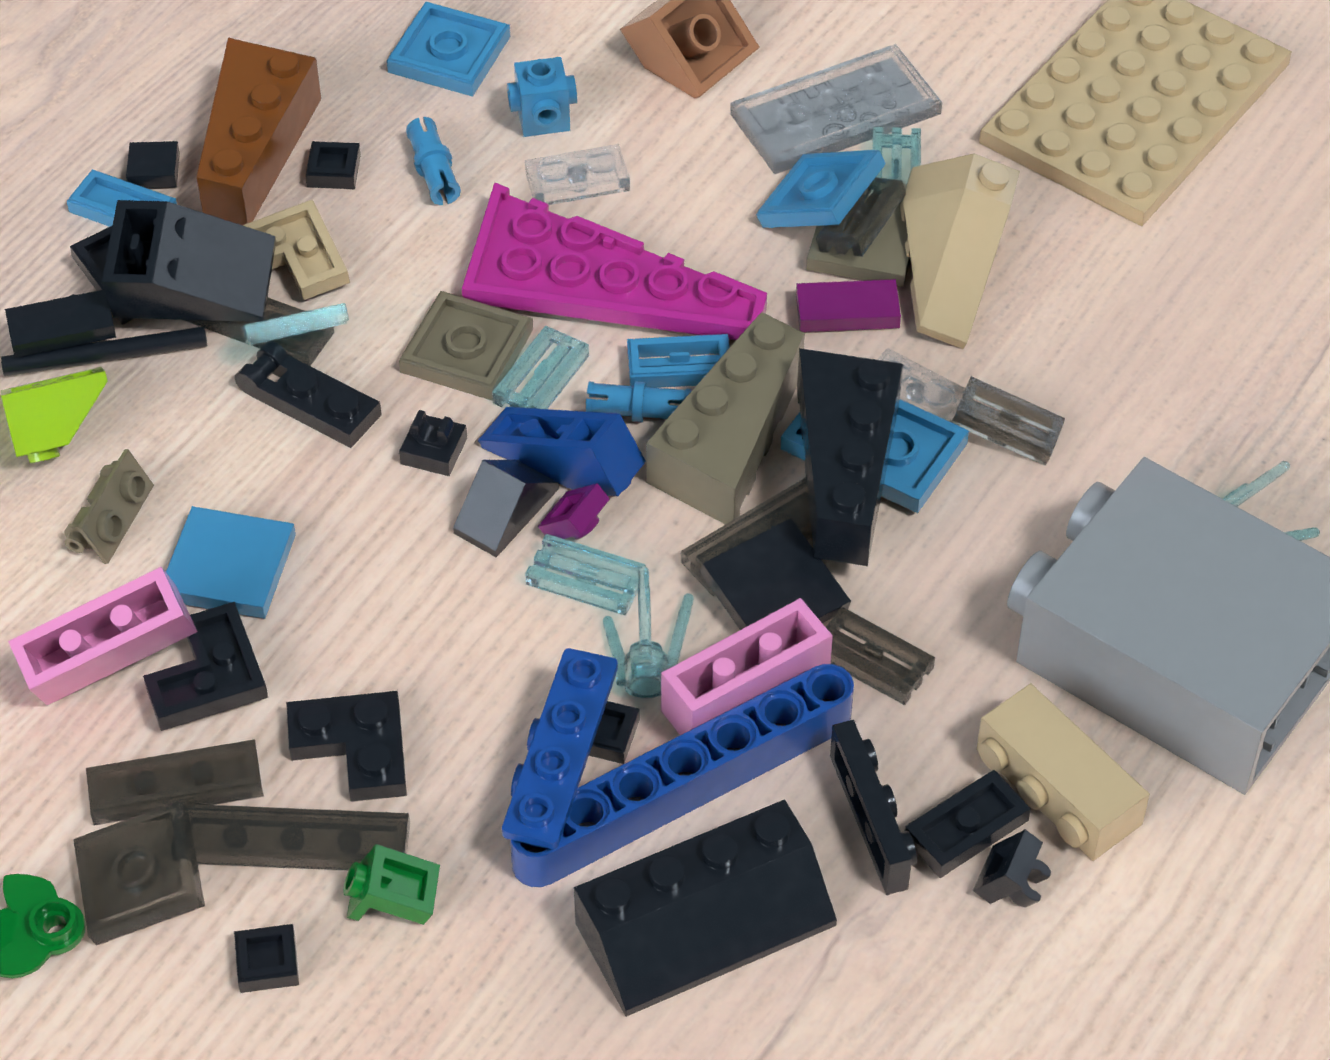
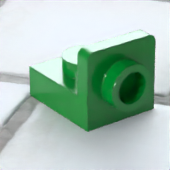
[343,844,440,925]

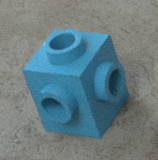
[507,57,577,137]

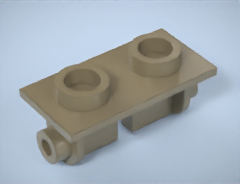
[64,449,154,564]

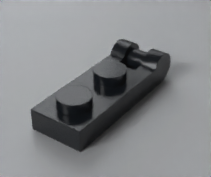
[234,341,382,448]

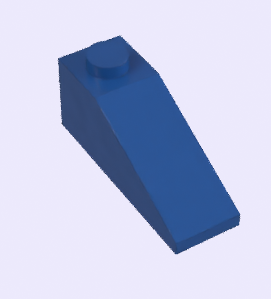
[478,407,646,497]

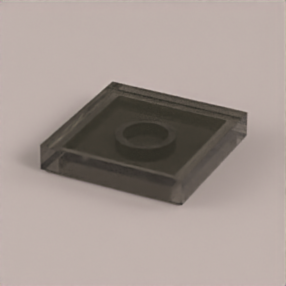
[73,800,205,945]

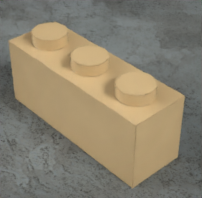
[976,683,1150,861]

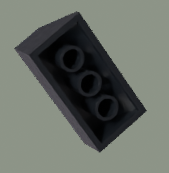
[574,799,837,1017]

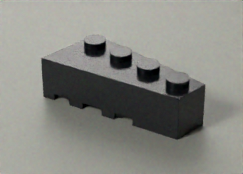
[797,348,903,566]

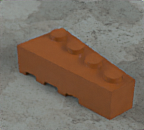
[196,38,321,225]

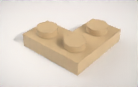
[243,199,350,300]

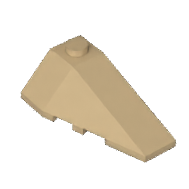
[900,153,1020,349]

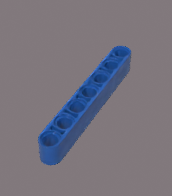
[510,664,854,887]

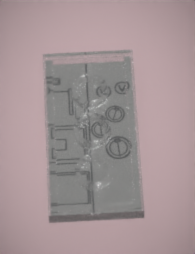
[730,44,942,175]

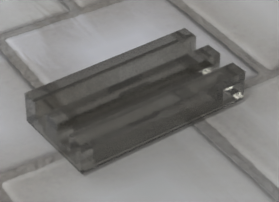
[815,177,906,257]
[951,376,1065,466]
[826,607,935,705]

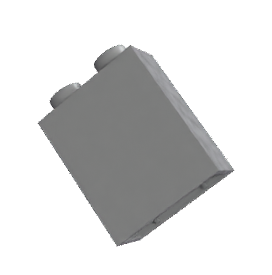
[1007,457,1330,795]

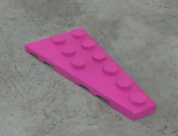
[462,182,767,340]

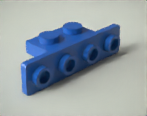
[502,648,618,849]

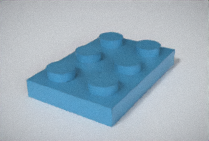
[781,399,969,513]

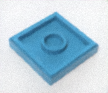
[387,2,511,97]
[756,150,886,228]
[166,506,296,619]

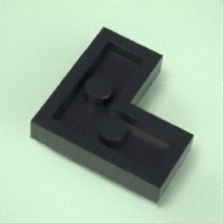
[143,602,268,731]
[286,691,407,802]

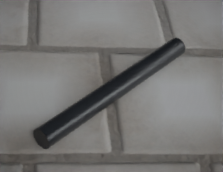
[1,326,208,376]

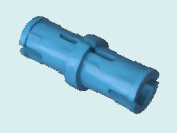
[406,117,461,205]
[586,381,692,422]

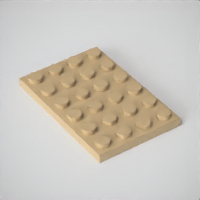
[979,0,1292,226]

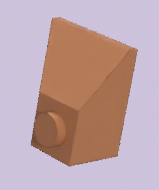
[620,0,760,98]

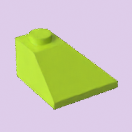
[1,367,108,463]

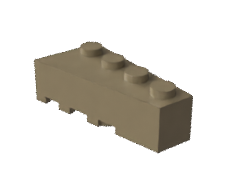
[646,312,805,529]

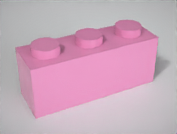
[8,567,197,705]
[661,598,833,735]

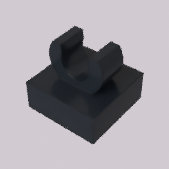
[399,410,467,476]
[973,829,1052,907]

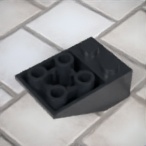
[102,200,276,322]

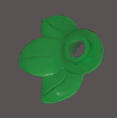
[0,874,86,978]

